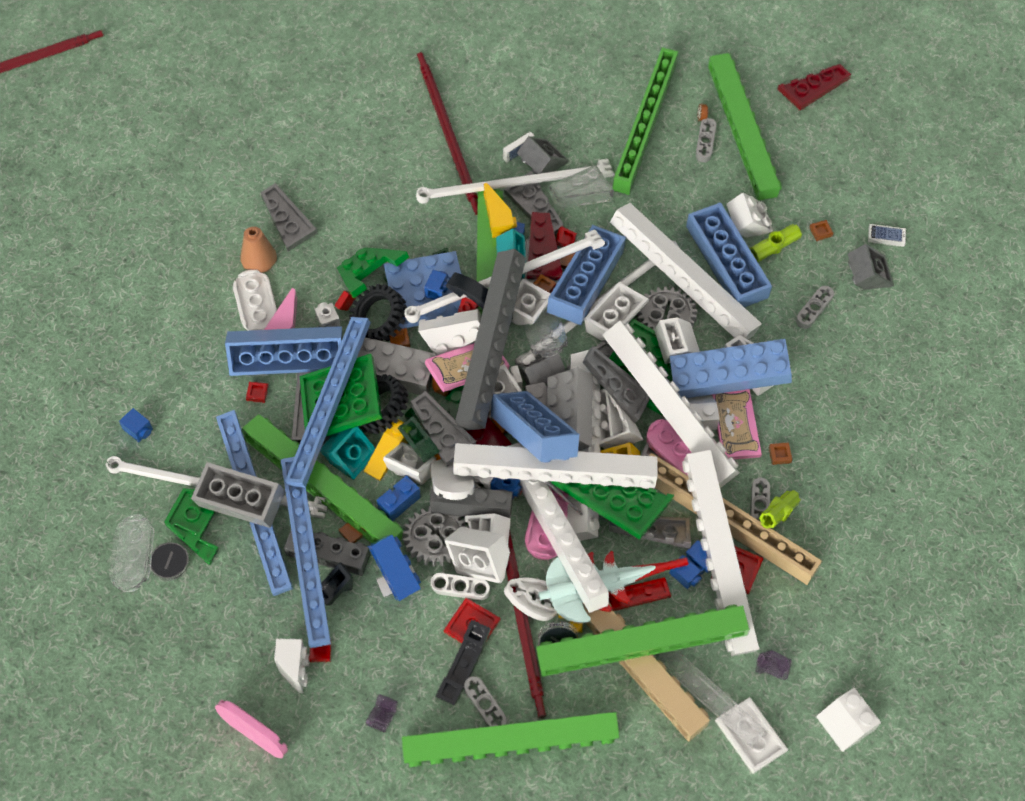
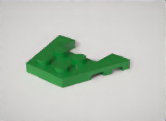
[337,247,409,298]
[164,488,219,565]

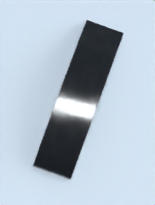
[445,272,513,321]
[435,620,491,706]

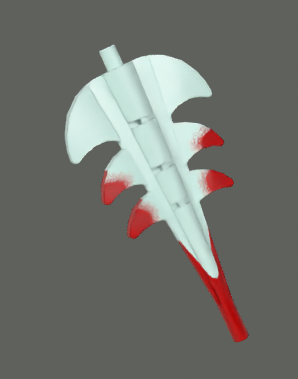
[538,551,688,623]

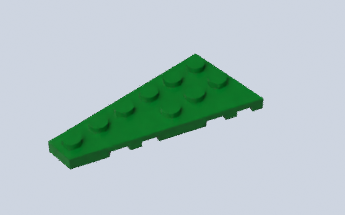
[550,481,674,540]

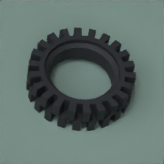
[349,284,407,342]
[359,374,409,434]

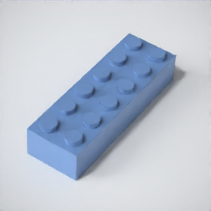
[686,202,772,307]
[547,225,626,325]
[225,326,343,376]
[670,339,792,398]
[491,391,579,463]

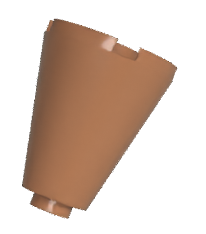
[240,227,277,273]

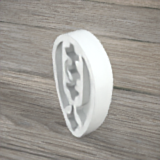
[504,578,558,621]

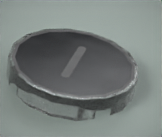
[149,542,190,582]
[538,621,579,646]

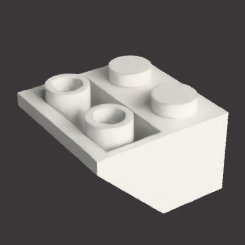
[726,193,773,238]
[654,317,700,364]
[274,639,309,693]

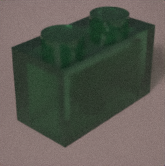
[398,416,440,463]

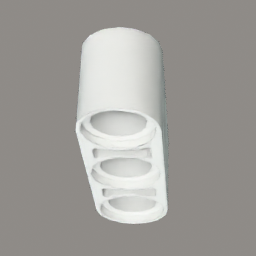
[431,573,490,600]

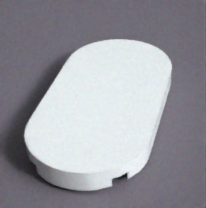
[233,270,277,331]
[431,459,474,500]

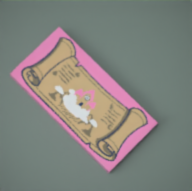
[425,343,510,392]
[712,389,762,459]

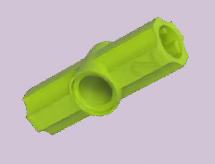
[749,224,802,262]
[759,490,801,529]

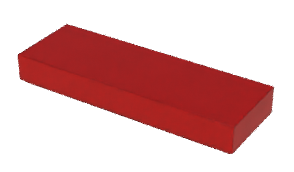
[608,577,671,611]

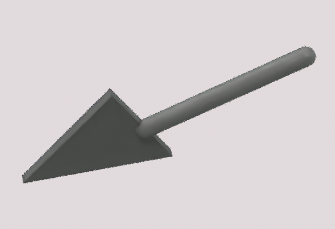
[545,481,583,515]

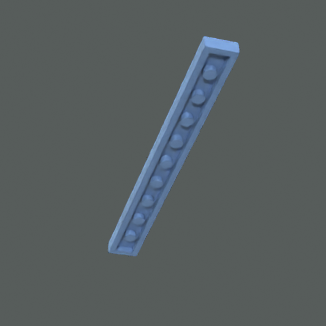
[285,317,371,487]
[216,410,293,596]
[281,457,331,648]

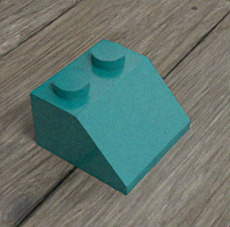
[320,426,376,480]

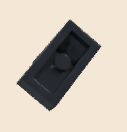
[321,562,353,606]

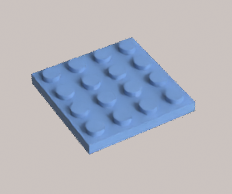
[384,251,467,329]

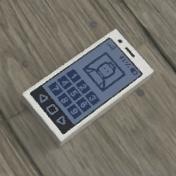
[503,132,534,163]
[868,224,906,247]

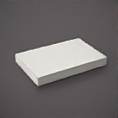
[715,697,788,774]

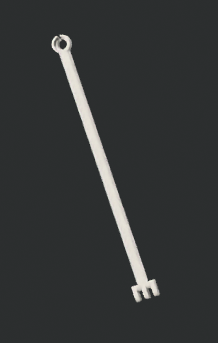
[416,159,614,204]
[405,230,605,323]
[515,241,679,365]
[106,456,327,519]

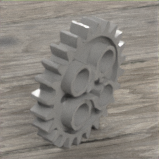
[636,286,697,330]
[403,506,468,567]

